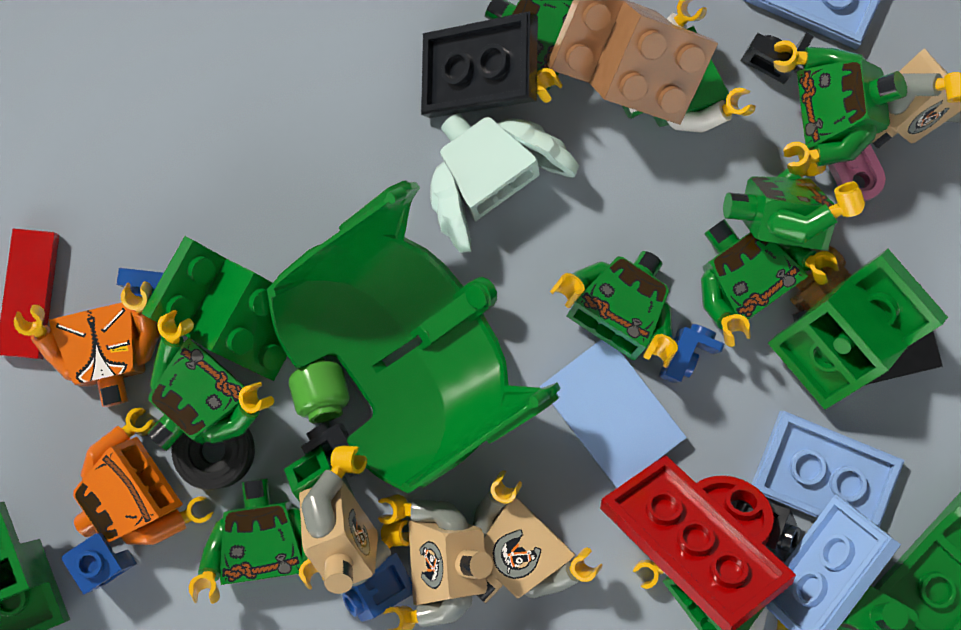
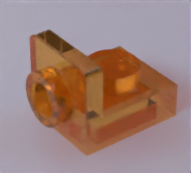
[790,246,851,312]

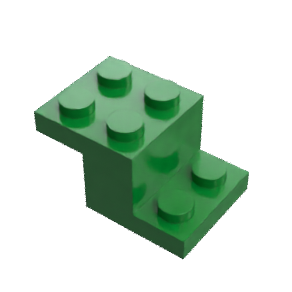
[141,236,287,381]
[768,248,948,410]
[0,502,70,630]

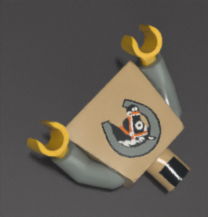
[872,48,961,148]
[299,446,410,594]
[473,470,603,603]
[378,494,493,630]

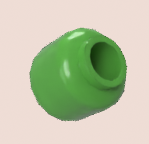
[289,358,350,424]

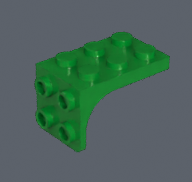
[874,492,961,630]

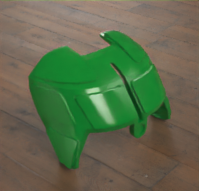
[267,180,561,494]

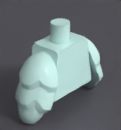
[430,114,579,253]

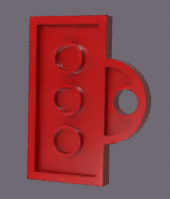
[600,455,796,630]

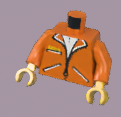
[14,281,160,407]

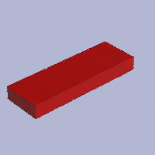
[0,228,60,360]

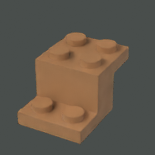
[547,0,718,125]

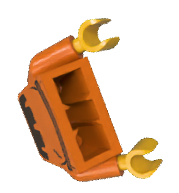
[73,408,214,545]

